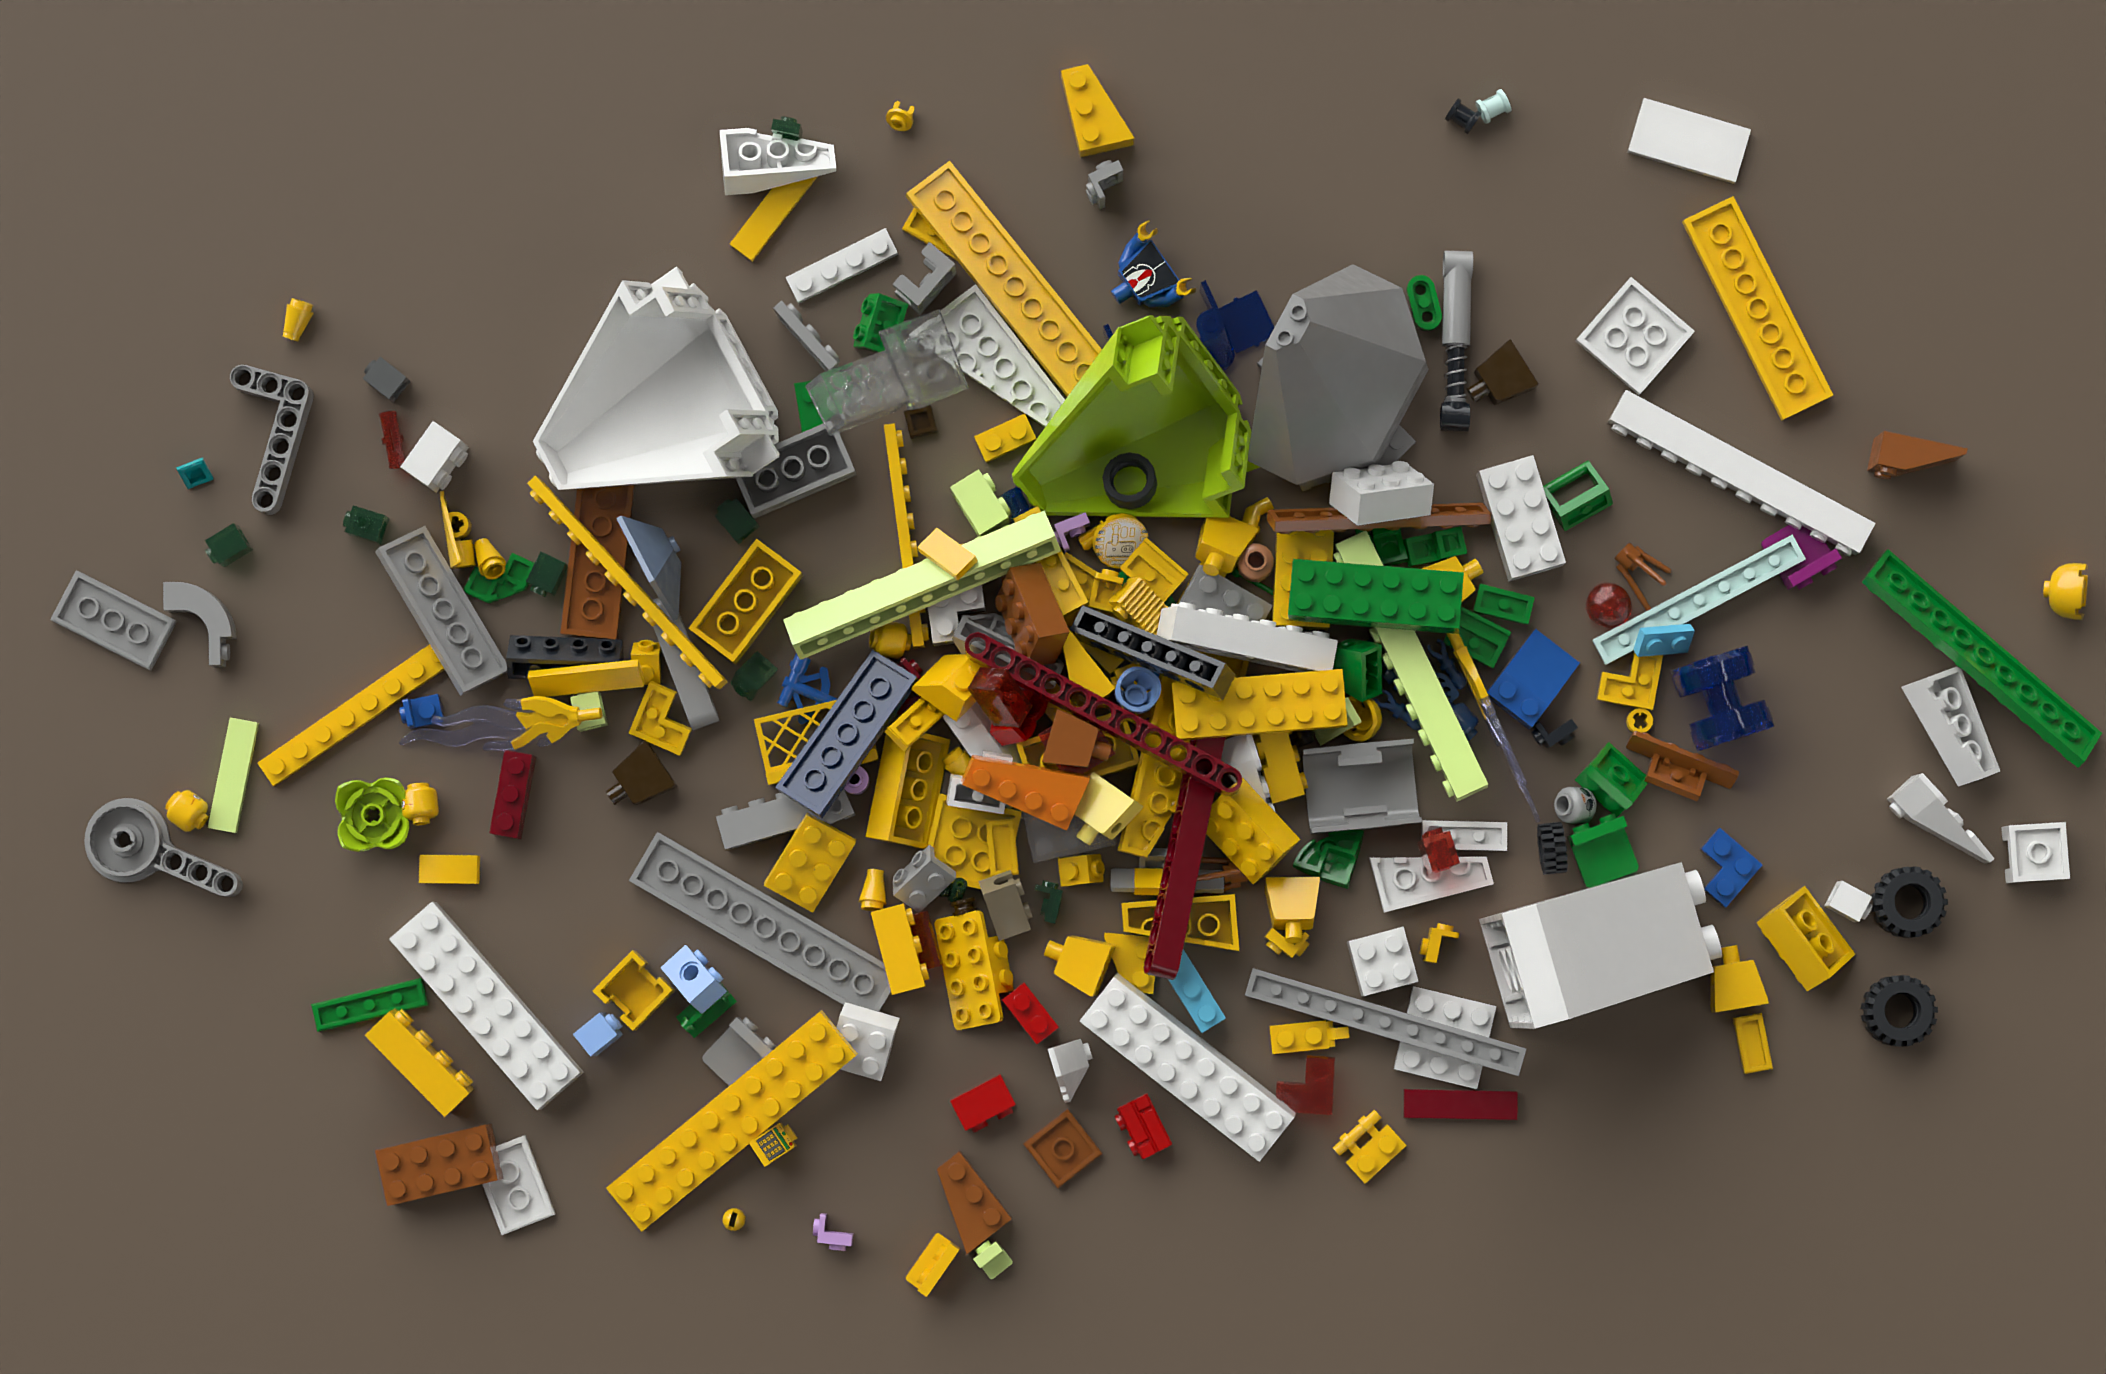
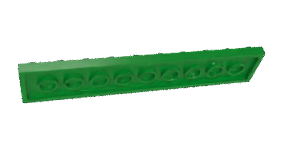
[1862,549,2102,768]

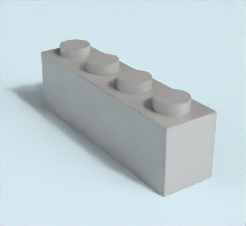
[716,793,827,850]

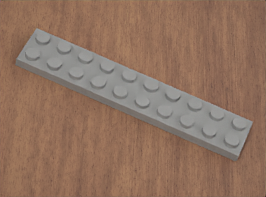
[629,832,891,1012]

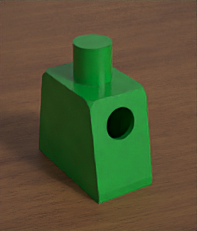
[1333,639,1382,702]

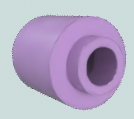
[844,766,870,795]

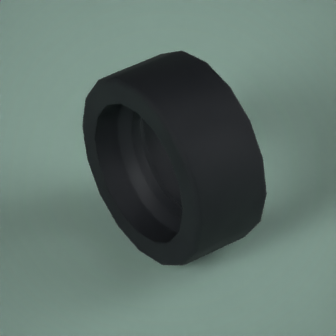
[1102,452,1158,509]

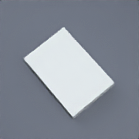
[482,1135,556,1235]

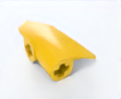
[440,491,476,569]

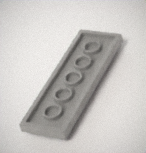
[375,526,507,696]

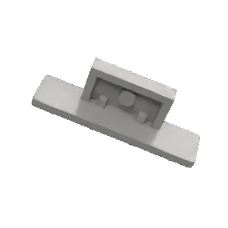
[1111,848,1224,893]

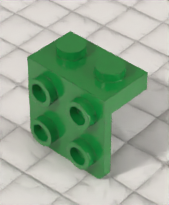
[1567,813,1639,888]

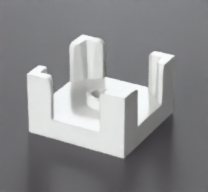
[2001,822,2070,883]

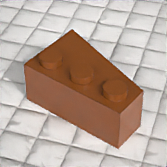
[937,1151,1012,1254]

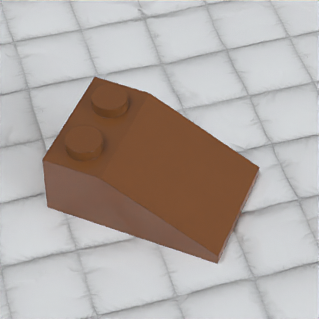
[1867,431,1968,480]

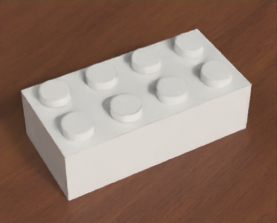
[1476,455,1566,582]

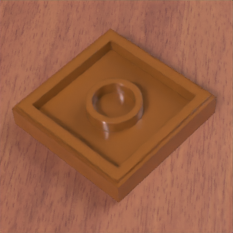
[1023,1109,1103,1188]

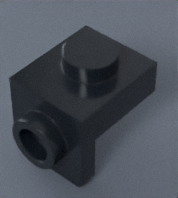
[1531,719,1578,749]

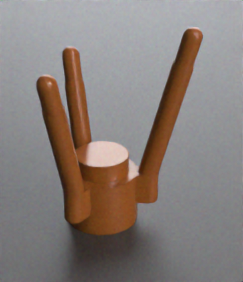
[1614,542,1671,611]
[1197,857,1248,897]

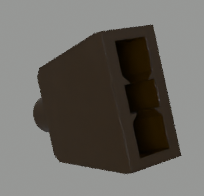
[1467,339,1539,405]
[605,741,678,805]

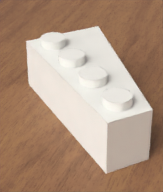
[1901,666,2000,786]

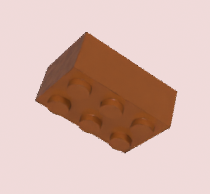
[995,562,1070,668]

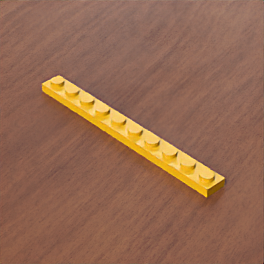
[527,476,728,689]

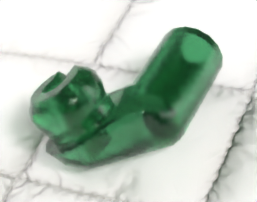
[939,878,967,902]

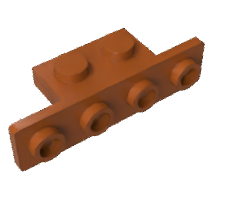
[1626,731,1739,801]

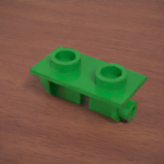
[676,982,737,1038]

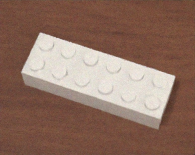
[1157,602,1338,672]

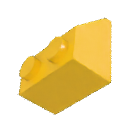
[911,654,994,722]

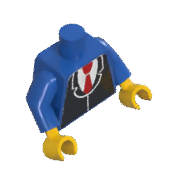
[1111,221,1196,308]

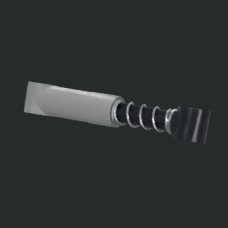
[1440,251,1473,431]

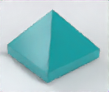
[176,457,214,489]

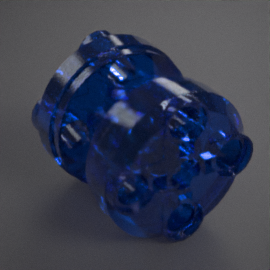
[1670,645,1775,752]

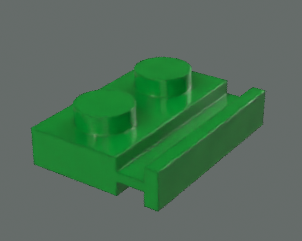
[1443,606,1511,669]

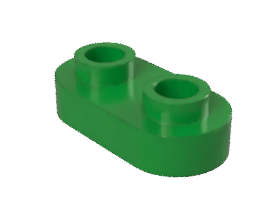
[1406,275,1442,331]

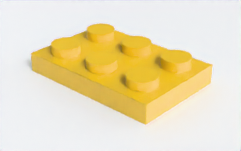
[764,812,856,913]

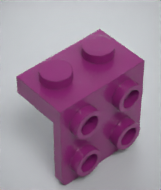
[1761,525,1842,590]

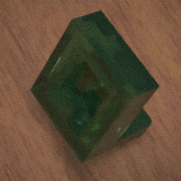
[730,651,778,701]
[1034,880,1064,924]

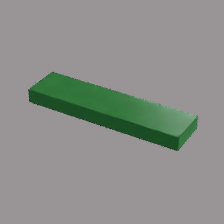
[311,978,429,1032]

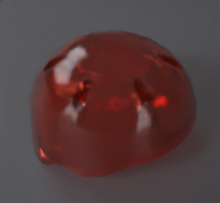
[1586,582,1632,628]

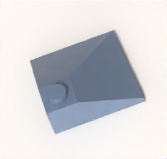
[616,516,681,621]

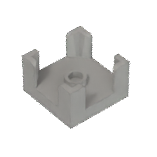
[893,242,957,315]

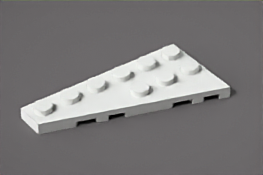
[909,284,1065,427]

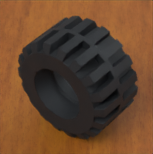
[1871,866,1948,938]
[1861,975,1938,1047]

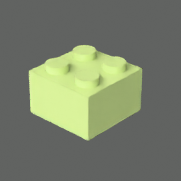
[950,469,1011,537]

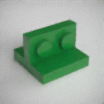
[1575,742,1648,818]

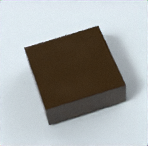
[904,404,938,439]

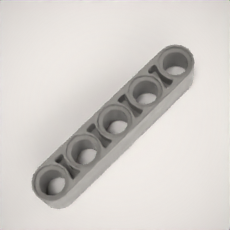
[653,597,719,731]

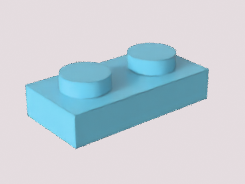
[1633,624,1695,657]

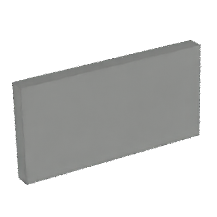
[50,570,177,671]

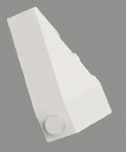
[720,128,836,195]

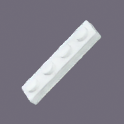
[786,228,898,304]

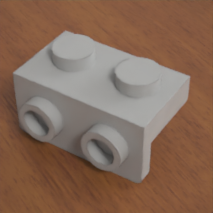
[1085,160,1123,210]
[893,845,956,913]

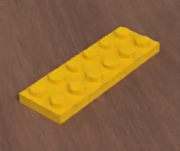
[1172,669,1348,740]

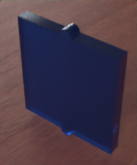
[1215,290,1275,354]

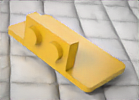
[934,911,1014,1030]

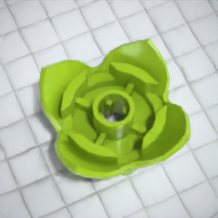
[335,777,409,852]

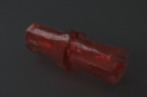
[379,411,405,469]

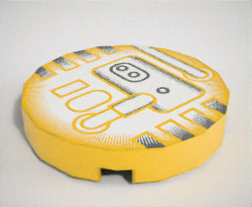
[1092,513,1148,569]

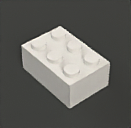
[1329,461,1434,525]

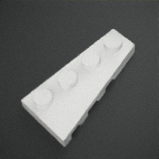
[1369,857,1494,913]

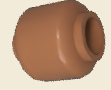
[1237,544,1274,582]

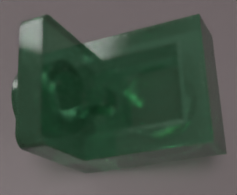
[771,116,803,141]

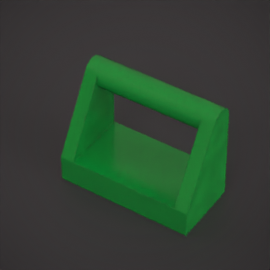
[1543,460,1613,531]

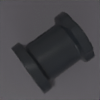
[1445,98,1481,134]

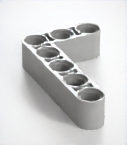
[230,365,314,515]

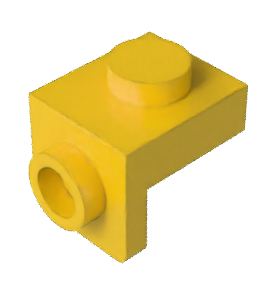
[1087,569,1124,613]
[631,640,661,685]
[1058,854,1105,887]
[1420,923,1459,963]
[1264,928,1310,958]

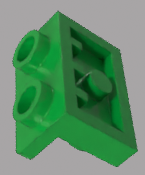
[853,293,909,357]

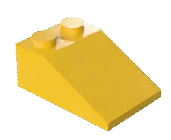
[1063,630,1115,707]

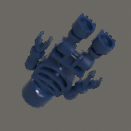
[1367,638,1479,742]

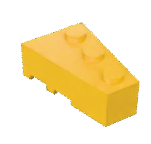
[1061,64,1135,158]

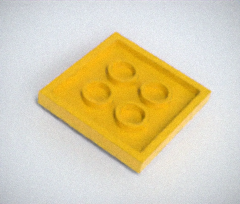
[928,793,1022,889]

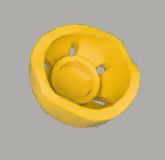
[1343,696,1382,741]

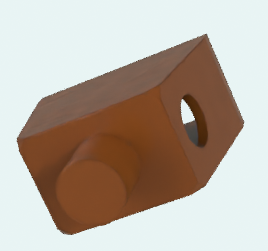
[1042,709,1112,768]

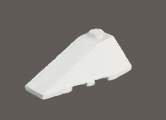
[943,687,1022,809]
[1221,735,1276,813]
[1887,773,1994,863]
[1048,1039,1093,1103]

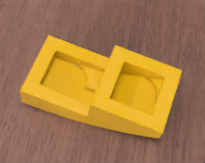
[419,855,480,884]

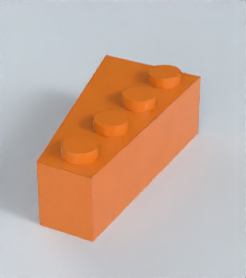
[961,755,1090,831]

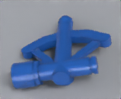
[777,653,837,724]

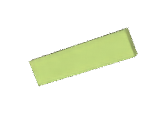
[208,718,259,833]

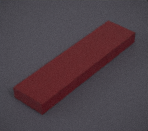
[1403,1089,1518,1120]

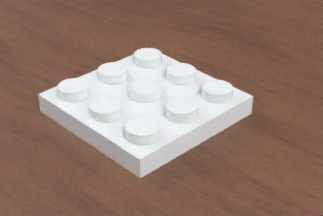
[1576,277,1695,395]
[1394,986,1496,1089]

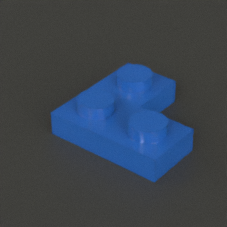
[1700,828,1762,908]

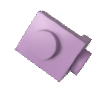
[813,1213,854,1251]

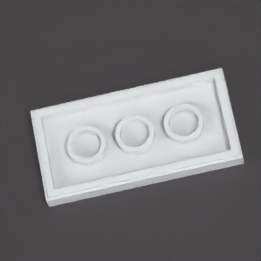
[1628,98,1751,184]

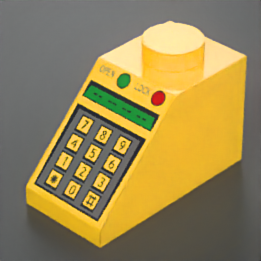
[749,1122,797,1167]

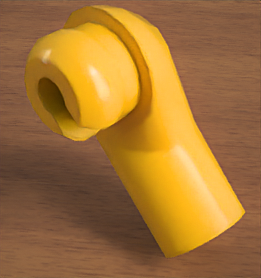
[1242,497,1274,535]

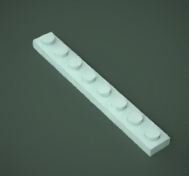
[1592,535,1806,665]

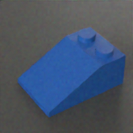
[1487,629,1580,729]

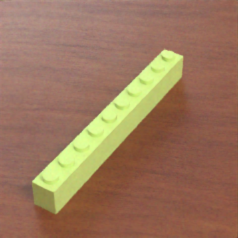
[783,510,1061,660]
[1333,531,1488,802]

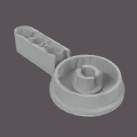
[84,798,243,897]

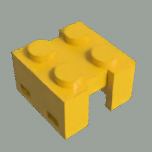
[593,950,675,1031]

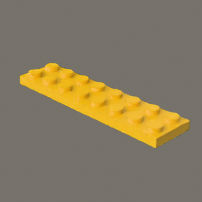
[1682,196,1833,421]

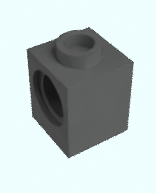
[363,357,411,403]

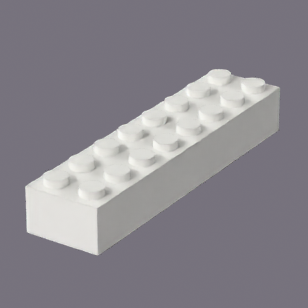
[389,902,584,1110]
[1080,973,1296,1162]

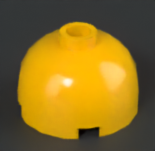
[2043,563,2088,620]

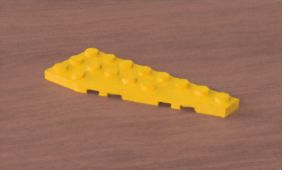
[1117,650,1249,858]

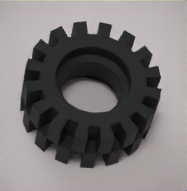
[1537,822,1568,875]

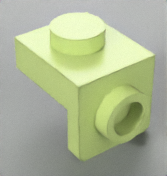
[973,1240,1013,1279]

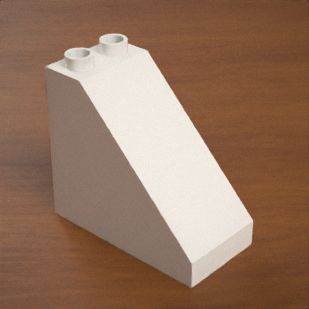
[1479,862,1722,1029]

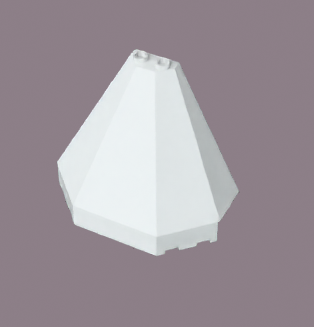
[533,267,779,490]

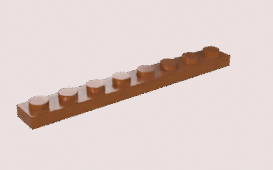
[1267,502,1492,534]

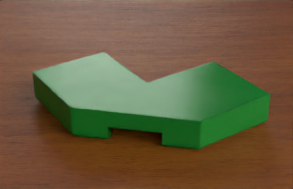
[463,553,538,604]

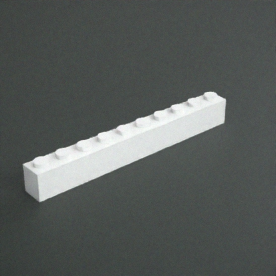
[1607,390,1875,556]

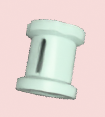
[1476,89,1512,124]

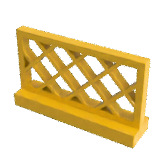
[754,700,879,785]

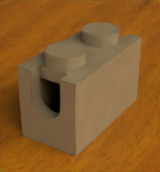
[978,870,1033,941]

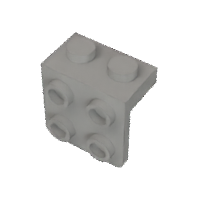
[702,1017,777,1086]

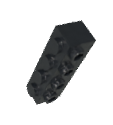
[506,635,624,679]

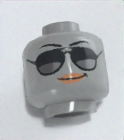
[1554,787,1597,824]

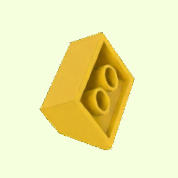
[1756,886,1855,991]

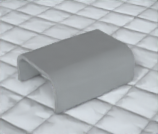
[1302,739,1422,834]

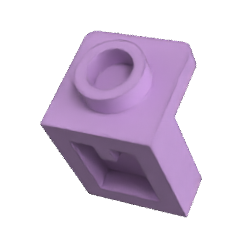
[1054,512,1090,553]

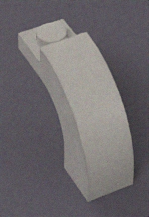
[163,582,237,667]

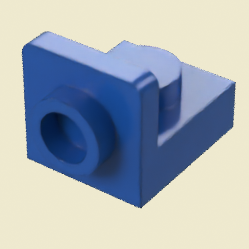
[399,694,445,729]

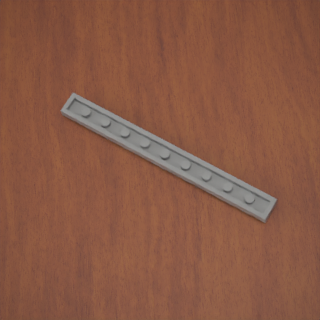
[1245,968,1526,1076]

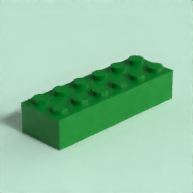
[1288,559,1464,634]

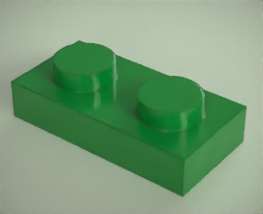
[1473,584,1535,625]

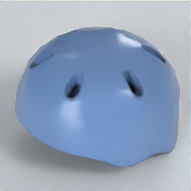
[1115,667,1161,714]

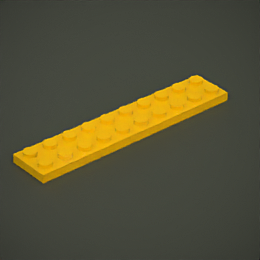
[906,161,1102,397]
[606,1010,858,1232]

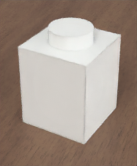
[1824,881,1872,922]

